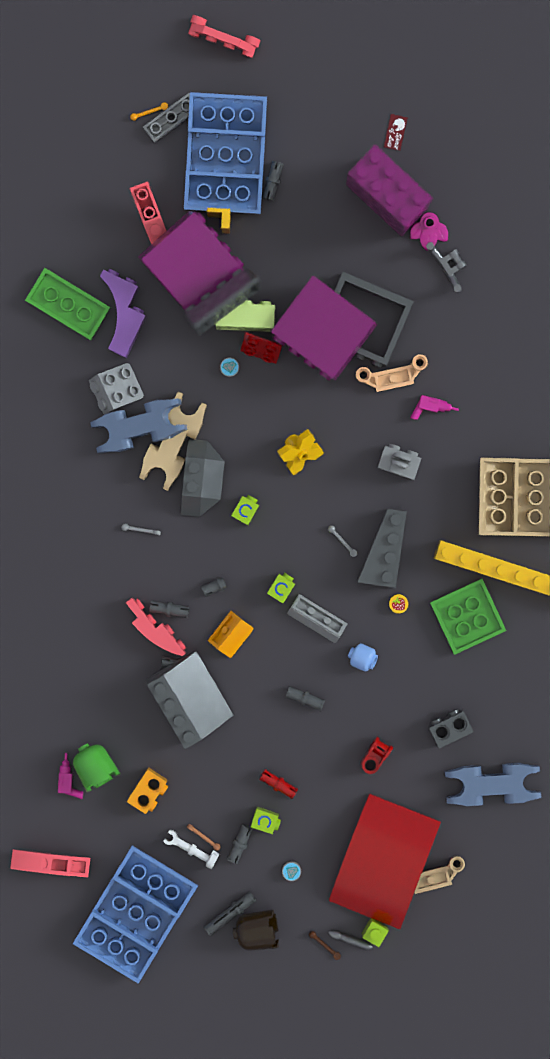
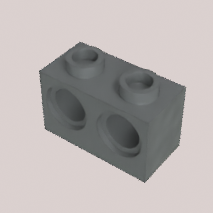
[428,709,474,749]

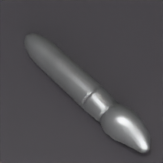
[328,931,373,950]

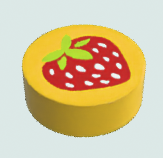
[389,594,408,613]

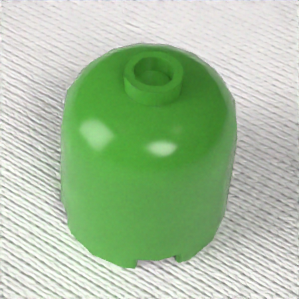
[73,743,120,793]

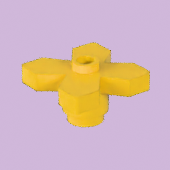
[277,429,324,475]

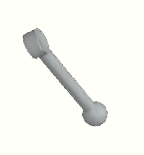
[121,524,161,535]
[328,525,357,557]

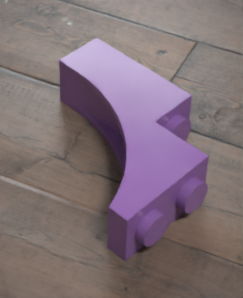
[100,269,146,359]

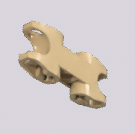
[139,392,207,491]

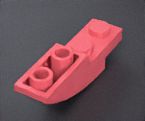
[130,181,166,244]
[126,598,186,656]
[10,849,90,877]

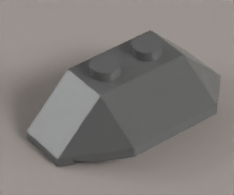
[181,439,225,517]

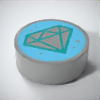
[220,358,239,377]
[282,861,301,881]

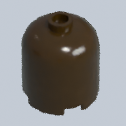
[233,909,279,950]

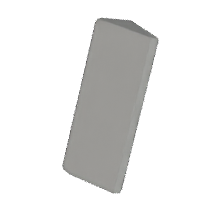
[287,594,347,643]

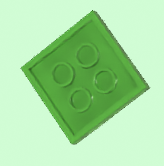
[430,578,507,655]

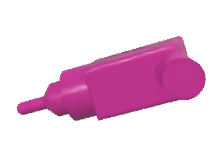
[410,395,459,420]
[58,753,83,800]

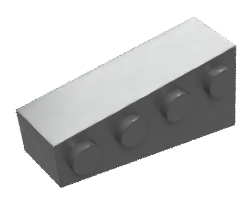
[357,509,407,588]

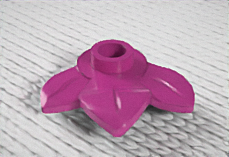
[410,212,448,251]

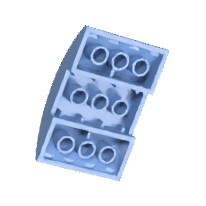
[184,92,267,214]
[73,845,198,983]

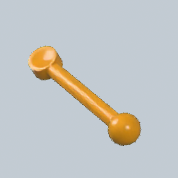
[130,102,168,121]

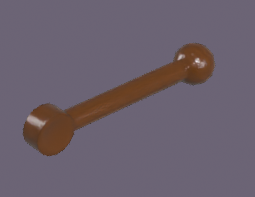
[309,931,341,960]

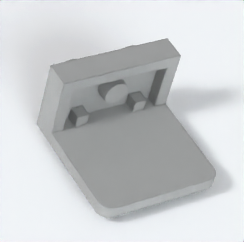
[88,363,144,415]

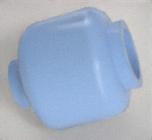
[348,643,378,672]

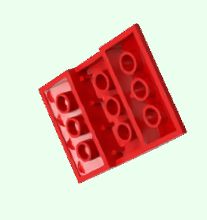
[329,794,441,930]

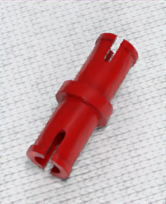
[259,769,298,799]

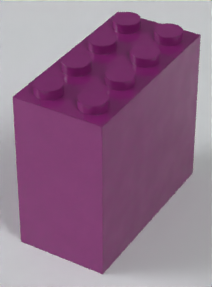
[346,145,433,237]
[138,211,244,310]
[271,276,377,381]

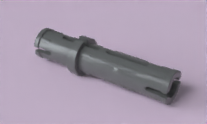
[204,892,256,936]

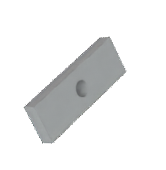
[143,93,190,143]

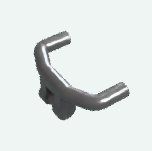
[426,242,467,293]

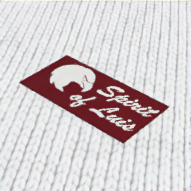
[384,114,408,151]

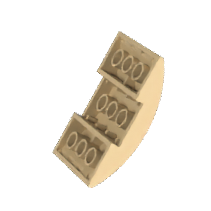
[478,458,550,536]

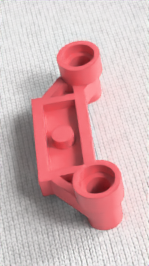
[188,15,261,58]

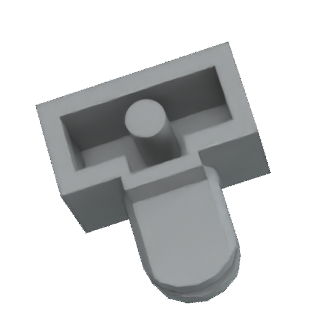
[377,444,422,480]

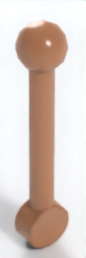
[187,824,221,851]

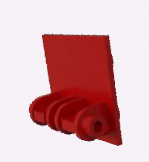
[240,332,282,364]

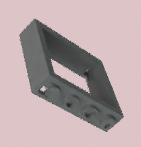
[335,272,414,368]

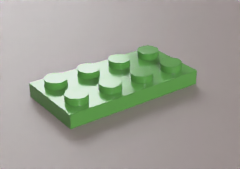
[25,268,111,340]

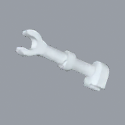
[163,830,220,869]

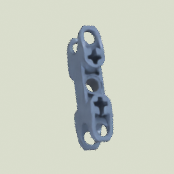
[90,398,188,453]
[444,763,541,806]

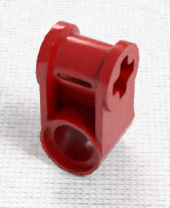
[361,736,393,774]

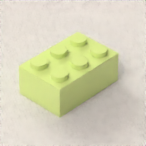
[216,300,275,332]

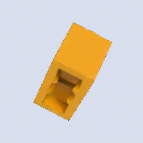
[127,768,168,814]

